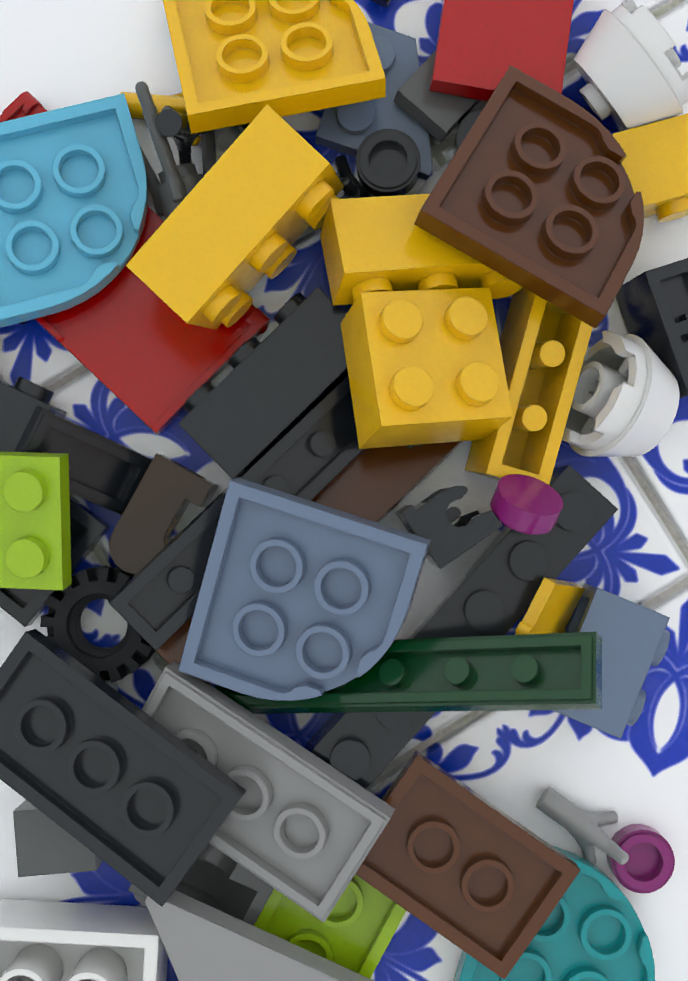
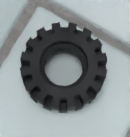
[40,565,155,683]

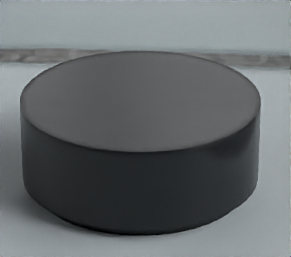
[356,129,420,197]

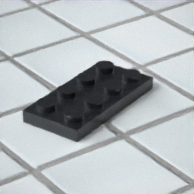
[0,629,247,907]

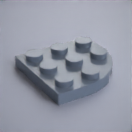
[178,477,431,701]

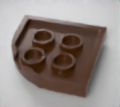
[414,65,644,328]

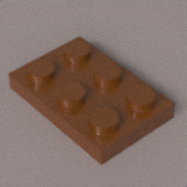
[355,750,581,980]

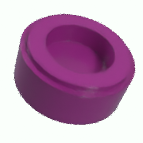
[490,474,563,535]
[607,824,675,893]

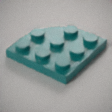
[454,845,655,981]

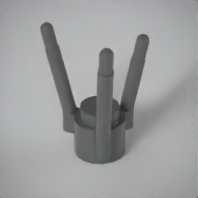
[135,81,216,220]

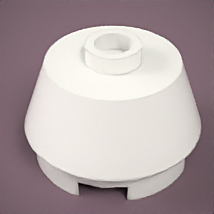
[573,0,688,130]
[562,330,680,457]

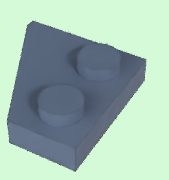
[315,22,433,180]

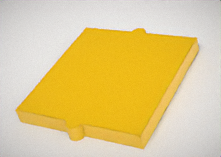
[515,577,585,635]

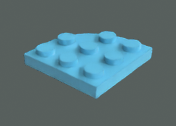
[0,93,148,328]

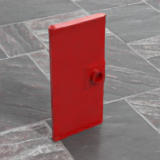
[0,91,271,435]

